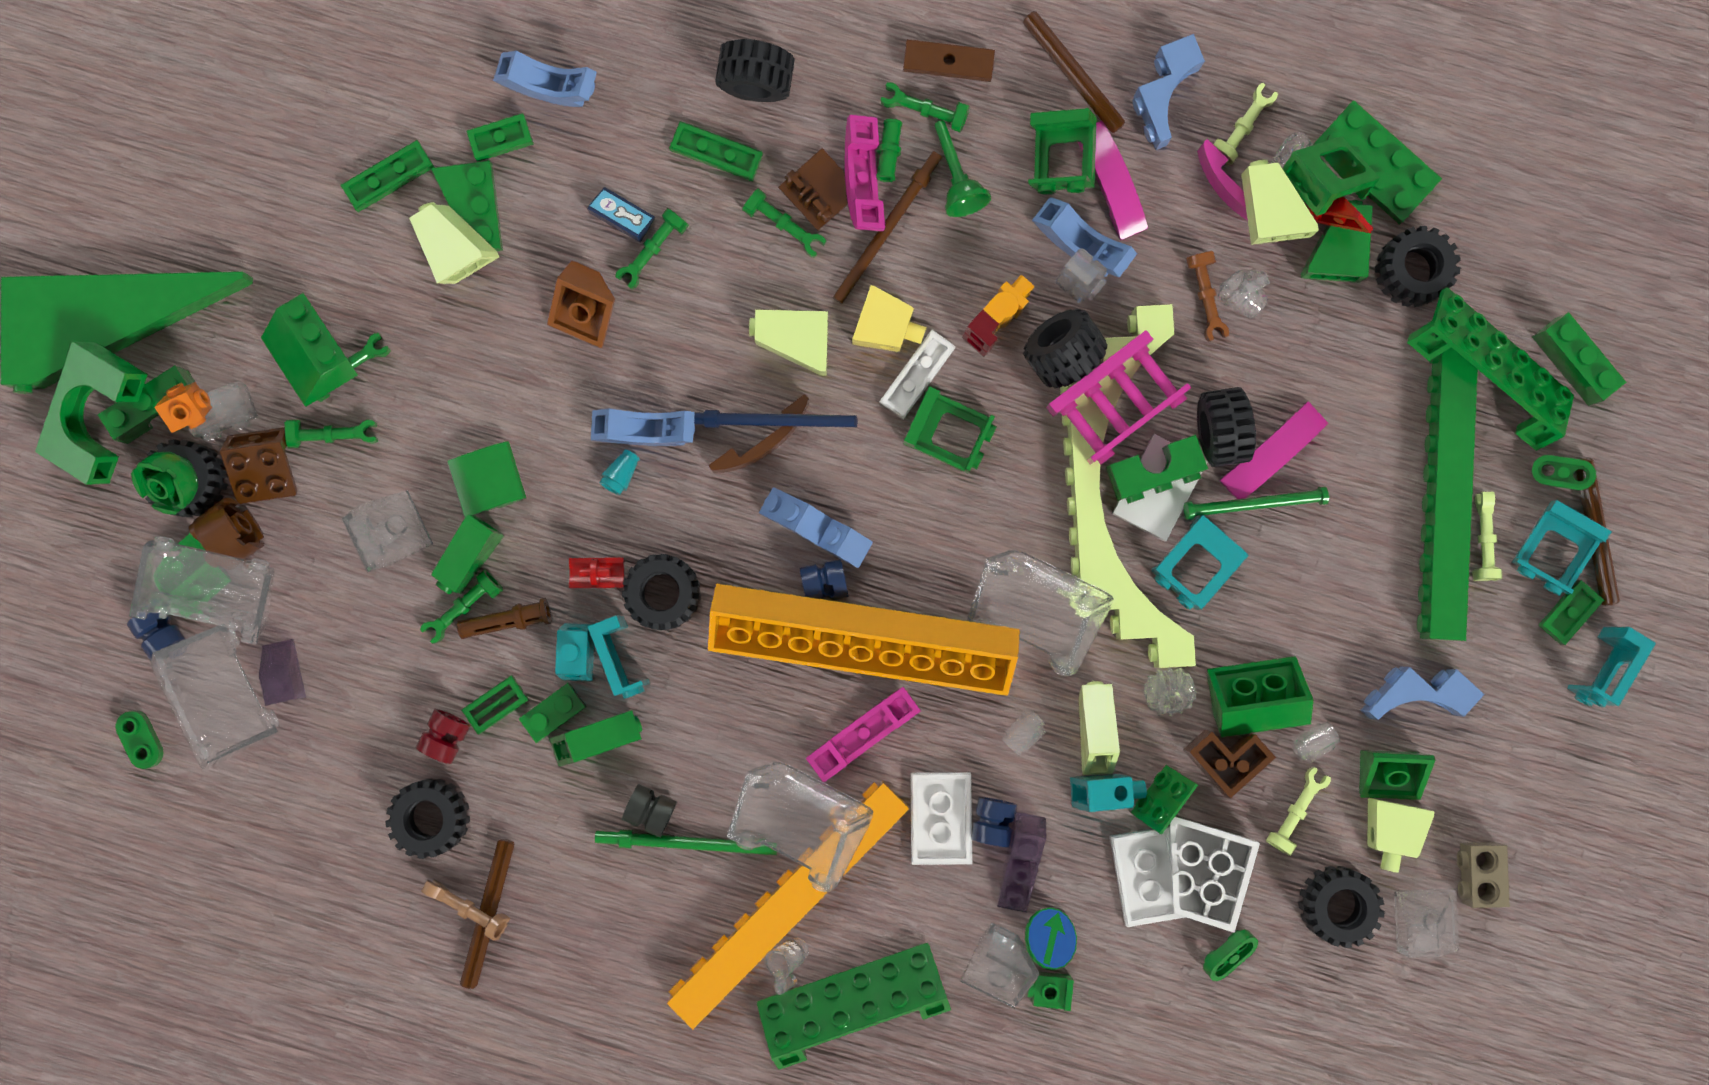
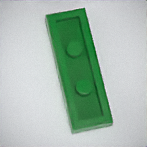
[669,121,763,182]
[341,140,435,213]

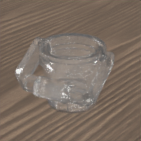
[1218,269,1270,319]

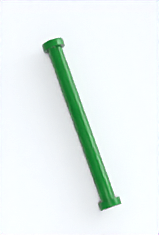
[1184,486,1329,520]

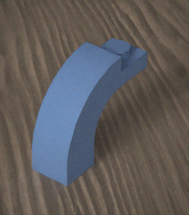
[493,51,597,107]
[1032,197,1137,277]
[591,408,695,446]

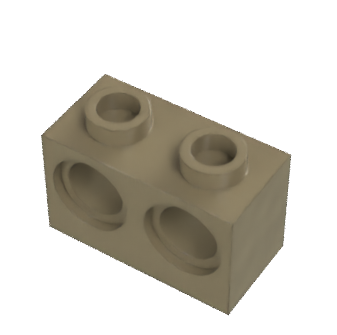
[1457,842,1510,908]

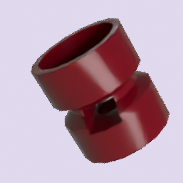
[415,709,471,764]

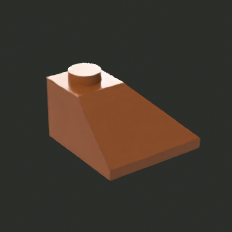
[547,260,615,348]

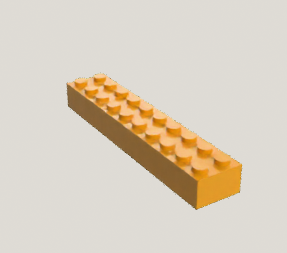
[708,584,1020,696]

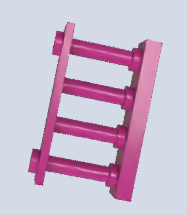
[1046,330,1191,465]

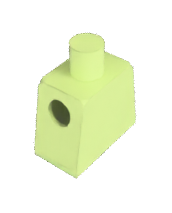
[1367,798,1435,873]

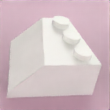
[1170,816,1260,933]

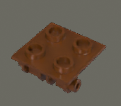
[778,148,848,231]

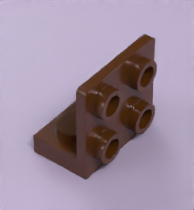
[220,427,297,504]

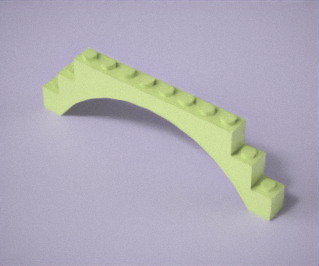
[1060,304,1196,668]

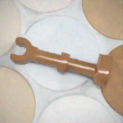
[421,880,510,941]

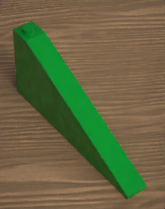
[1,272,253,394]

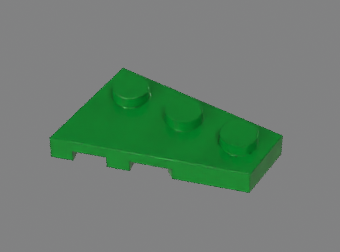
[431,161,503,251]

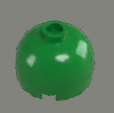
[131,452,199,515]

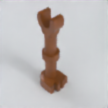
[1186,251,1229,342]

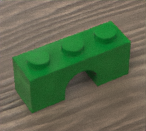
[97,365,195,444]
[1106,435,1208,504]

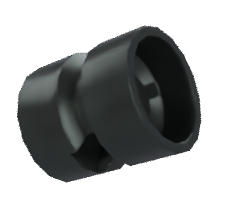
[621,784,677,837]

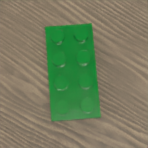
[1313,100,1442,225]

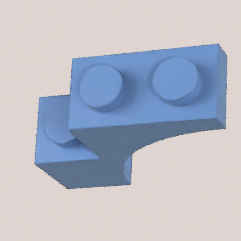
[1132,34,1205,150]
[759,487,873,568]
[1360,666,1485,720]

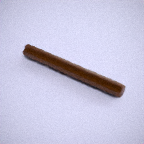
[1023,11,1125,133]
[1576,458,1620,606]
[460,839,515,989]

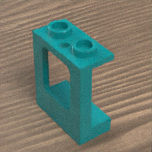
[1511,500,1612,596]
[1151,515,1249,610]
[588,615,650,699]
[1567,627,1656,708]

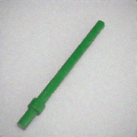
[595,829,777,855]

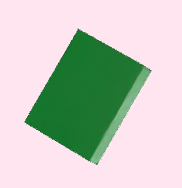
[1359,750,1436,800]

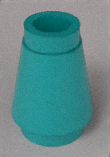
[599,449,640,496]

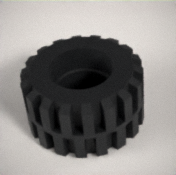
[715,39,795,102]
[1375,226,1461,307]
[1023,309,1108,388]
[1197,387,1256,467]
[145,439,228,518]
[622,554,701,630]
[385,778,470,859]
[1298,866,1385,948]

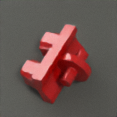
[569,557,625,589]

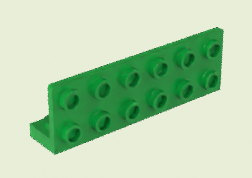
[1407,287,1574,451]
[757,943,951,1070]

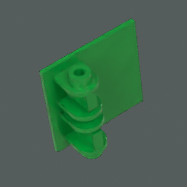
[1131,765,1198,835]

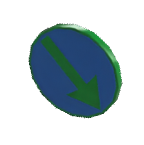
[1025,907,1077,970]

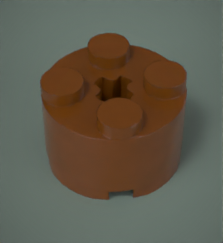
[188,497,264,568]

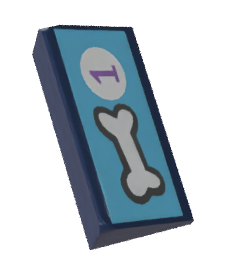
[587,187,656,243]

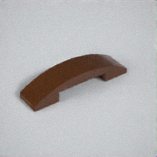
[708,394,809,473]

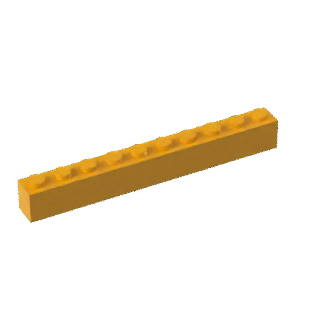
[667,781,909,1030]

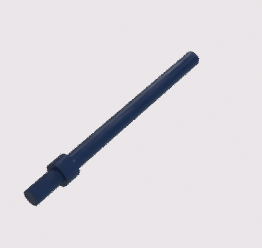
[694,410,858,428]

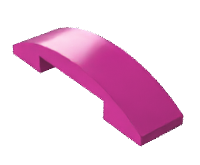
[844,115,885,231]
[1078,120,1148,241]
[1197,139,1248,221]
[1219,401,1328,499]
[806,686,921,783]

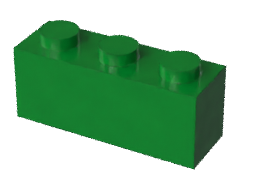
[1532,312,1627,406]

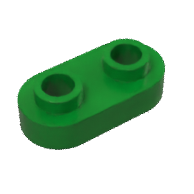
[1532,455,1596,490]
[115,711,164,769]
[1203,929,1258,981]

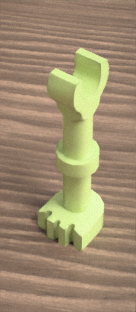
[1213,83,1278,165]
[1472,492,1502,581]
[1265,767,1331,856]

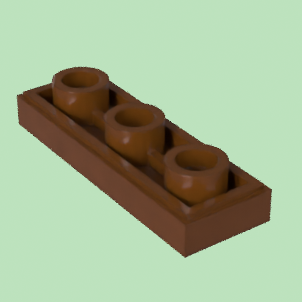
[903,39,995,82]

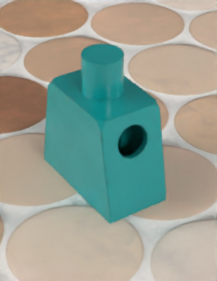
[555,623,594,681]
[1070,774,1147,812]

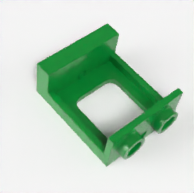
[1028,108,1097,195]
[1282,136,1380,216]
[903,386,997,474]

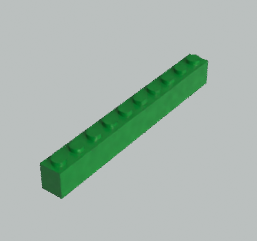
[1416,347,1478,641]

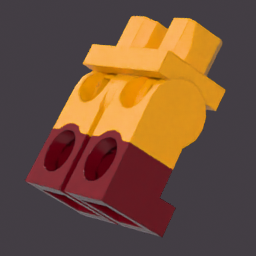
[962,275,1035,357]

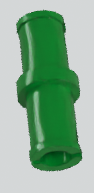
[876,118,903,182]

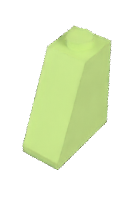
[1241,160,1319,245]
[409,202,499,284]
[749,310,828,376]
[1079,681,1120,775]

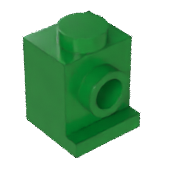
[1027,971,1074,1011]

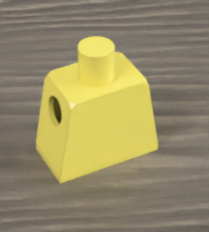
[852,285,927,352]

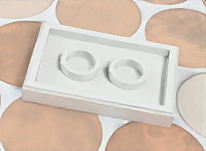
[1112,434,1207,542]
[910,772,972,865]
[1109,826,1185,927]

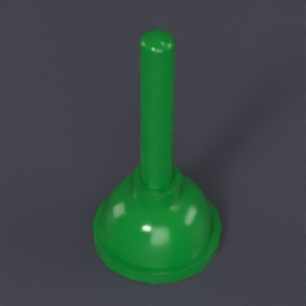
[934,120,991,217]

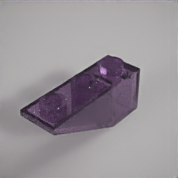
[997,812,1046,913]

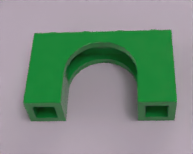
[35,342,148,485]

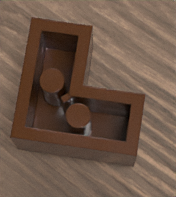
[1183,730,1276,798]

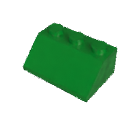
[261,293,358,407]
[1207,656,1314,737]

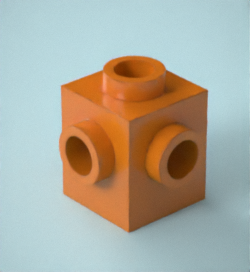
[154,382,212,433]

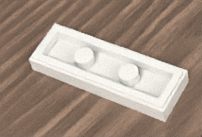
[879,330,956,420]

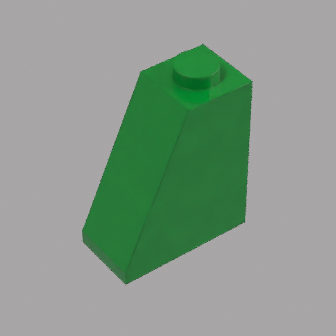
[1301,200,1373,283]
[431,514,504,594]
[549,710,642,767]

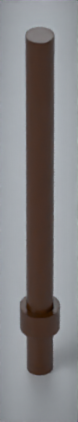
[832,151,942,304]

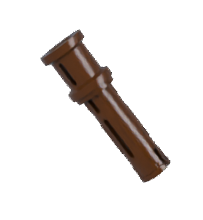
[457,598,552,639]

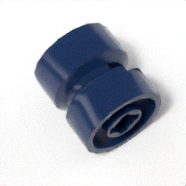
[800,559,849,600]
[127,604,186,661]
[971,797,1017,847]

